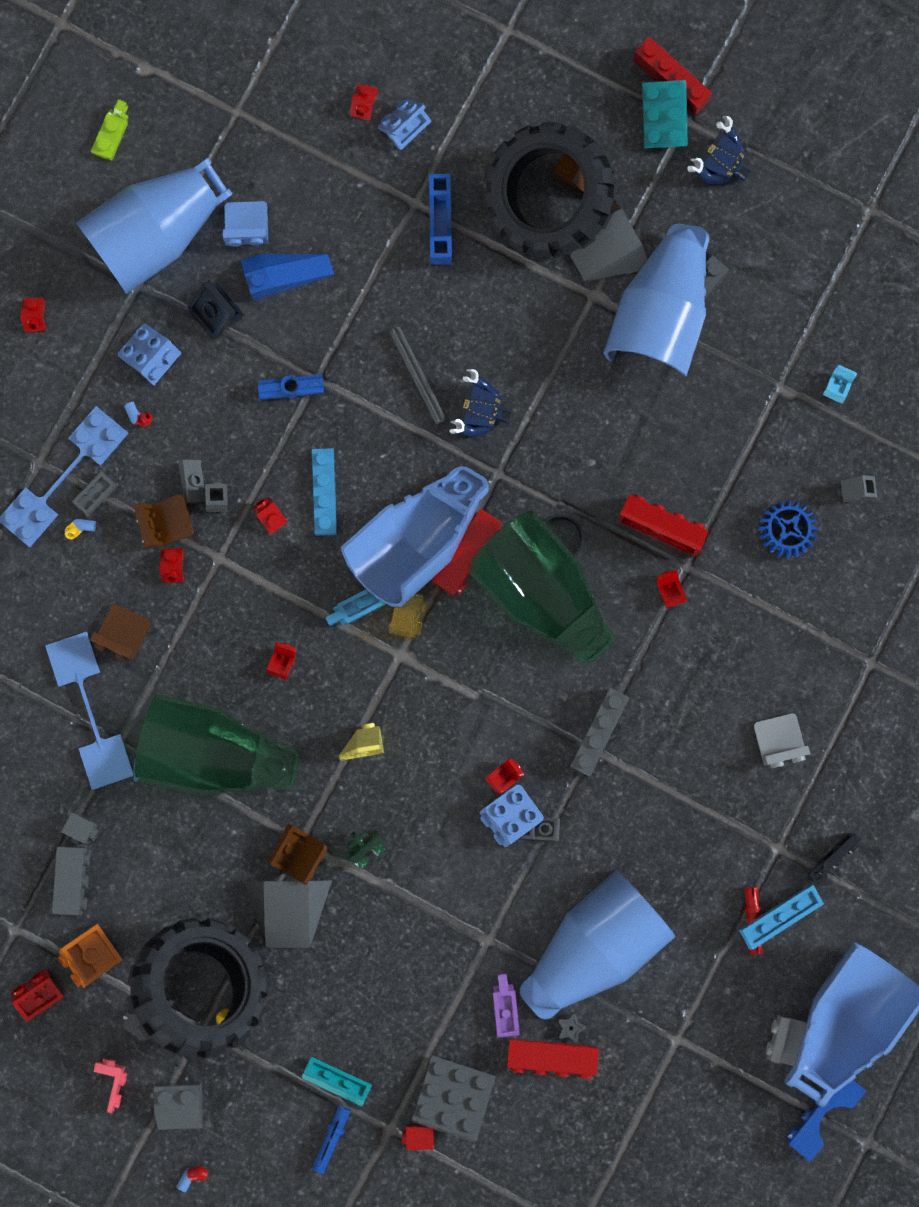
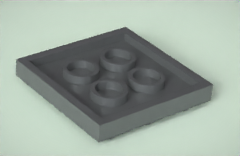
[412,1056,496,1143]

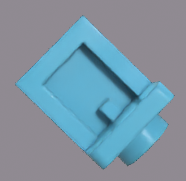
[823,365,857,404]

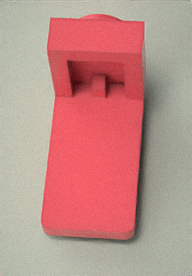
[93,1058,127,1113]

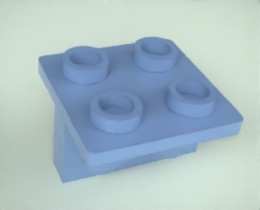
[378,99,431,150]

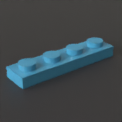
[312,448,337,536]
[739,885,823,950]

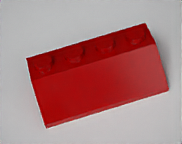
[617,494,708,557]

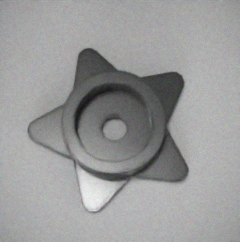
[558,1013,586,1043]

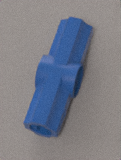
[258,374,324,400]

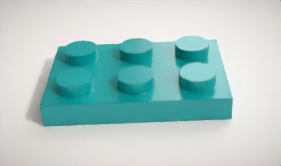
[642,80,688,148]

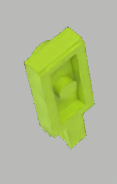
[91,100,128,161]

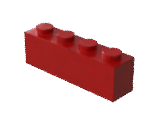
[633,37,712,116]
[432,508,503,597]
[507,1038,599,1079]

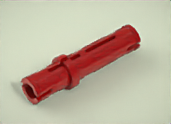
[744,887,763,955]

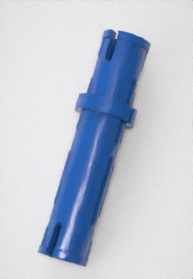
[311,1105,351,1174]

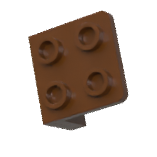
[134,494,194,548]
[90,604,151,661]
[266,823,327,885]

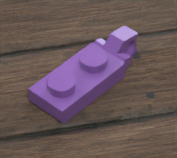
[493,973,520,1037]

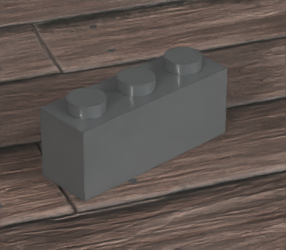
[52,847,90,915]

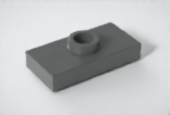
[179,460,206,504]
[71,471,118,517]

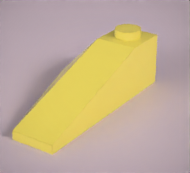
[339,723,384,761]

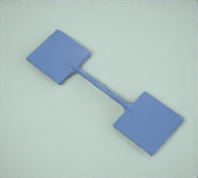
[0,406,129,547]
[45,631,134,790]

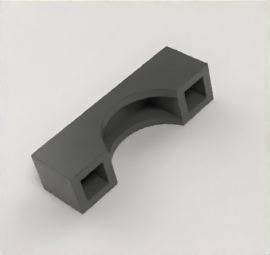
[570,688,630,777]

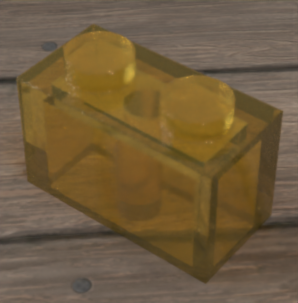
[389,594,427,640]

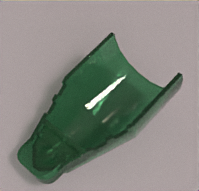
[468,511,615,664]
[133,694,299,796]

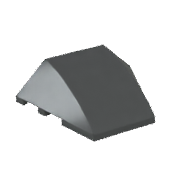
[570,202,648,282]
[244,881,332,948]

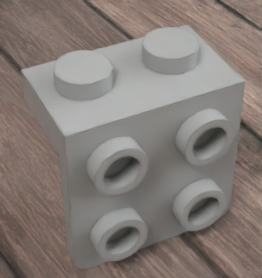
[754,713,810,769]
[766,1015,806,1066]

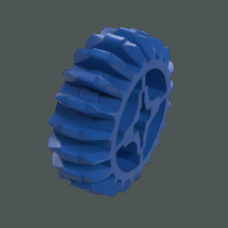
[758,500,818,559]

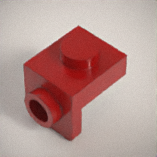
[350,84,378,120]
[20,297,46,332]
[252,497,288,535]
[159,548,184,583]
[656,570,687,608]
[266,642,297,680]
[485,758,524,796]

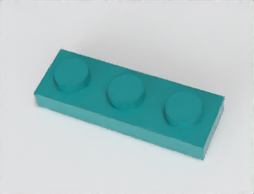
[302,1057,372,1106]

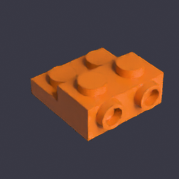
[58,924,123,988]

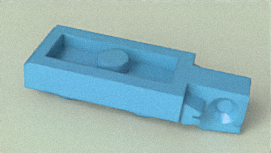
[325,589,386,626]

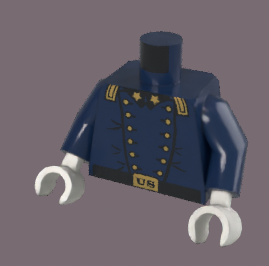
[687,116,751,184]
[449,369,511,438]

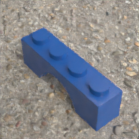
[429,174,452,265]
[786,1080,866,1162]

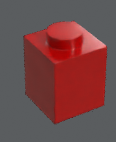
[402,1124,434,1150]

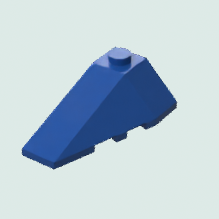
[240,254,334,301]

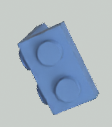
[223,201,269,247]
[118,324,181,385]
[479,785,544,848]

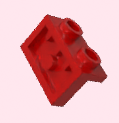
[11,969,64,1022]

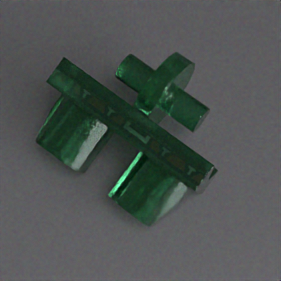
[345,829,387,870]

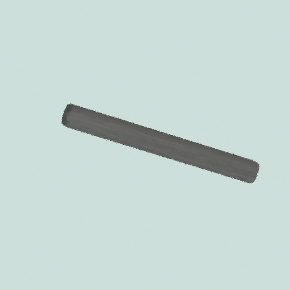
[390,327,446,424]

